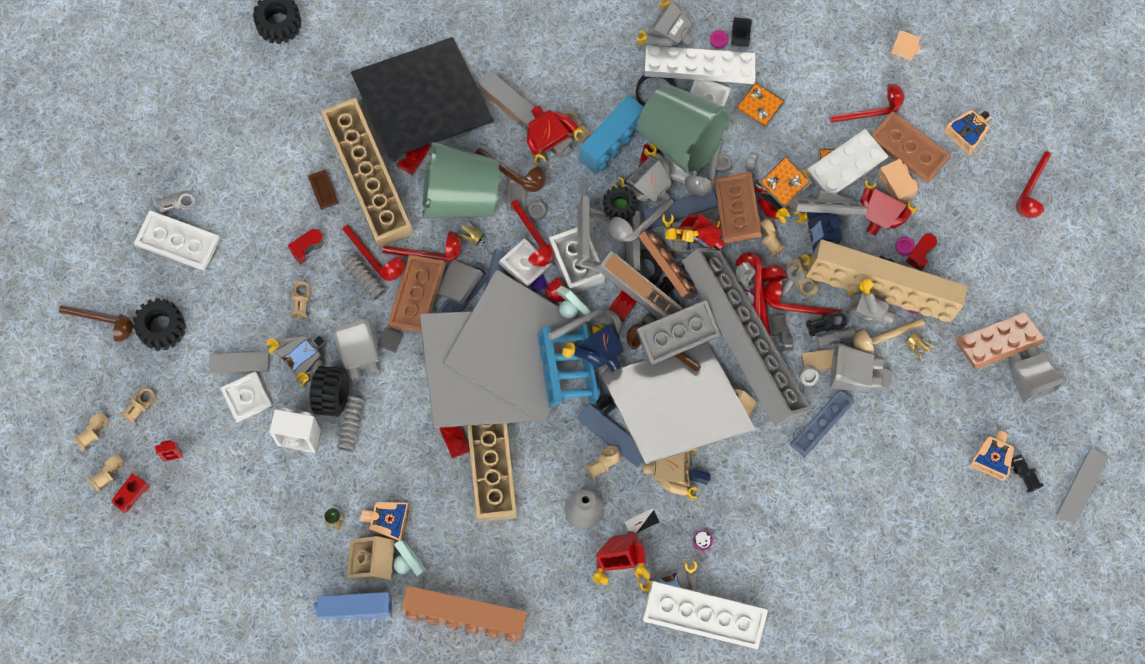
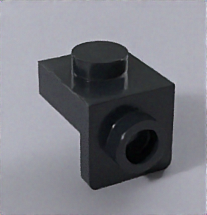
[731,17,752,47]

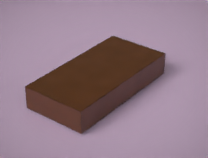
[308,170,339,210]

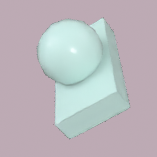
[557,286,591,319]
[394,540,427,577]

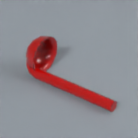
[829,84,905,123]
[1016,151,1051,218]
[511,200,554,267]
[342,225,405,281]
[383,231,462,262]
[735,252,763,320]
[761,265,788,337]
[765,277,841,317]

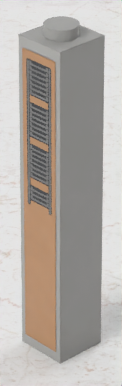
[479,71,573,159]
[595,250,683,319]

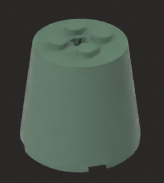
[637,84,731,175]
[422,142,501,218]

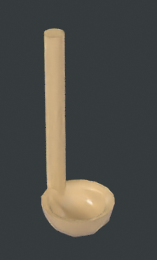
[853,318,925,354]

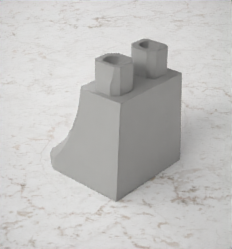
[331,319,380,382]
[830,343,884,392]
[1009,346,1067,404]

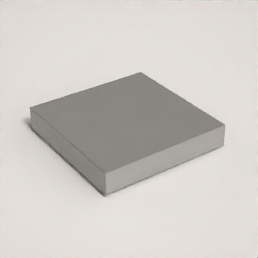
[437,260,483,305]

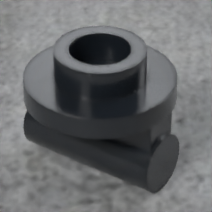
[596,394,617,416]

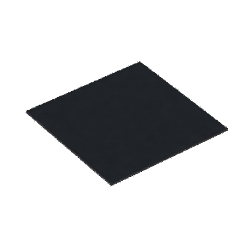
[351,37,494,159]

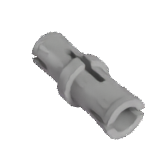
[816,327,856,348]

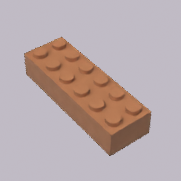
[401,586,527,643]

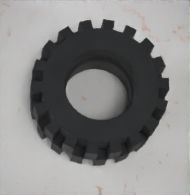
[253,0,302,44]
[133,298,186,351]
[310,366,349,417]

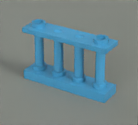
[537,324,600,407]

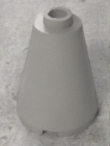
[565,490,604,529]

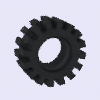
[603,185,637,220]

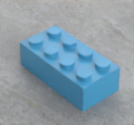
[579,95,643,174]

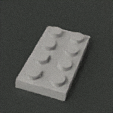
[636,300,721,365]

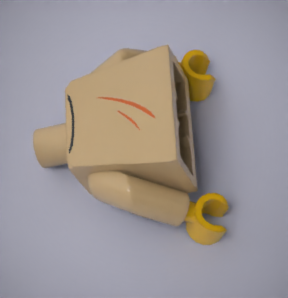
[644,448,698,500]

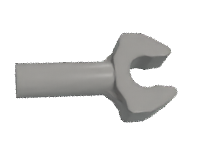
[781,265,805,298]

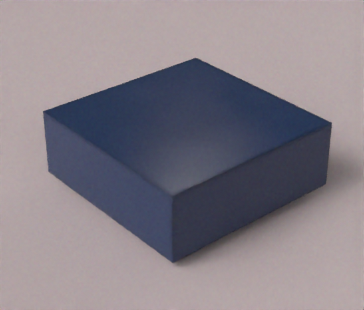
[690,469,711,485]

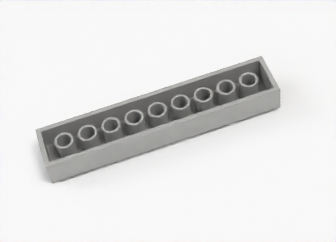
[682,247,811,426]

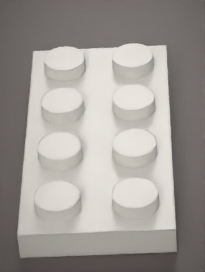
[807,129,889,194]
[134,211,220,271]

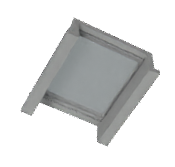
[576,195,640,272]

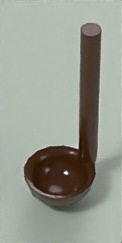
[476,148,546,192]
[59,305,133,342]
[626,323,701,372]

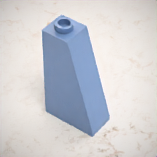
[314,592,392,620]

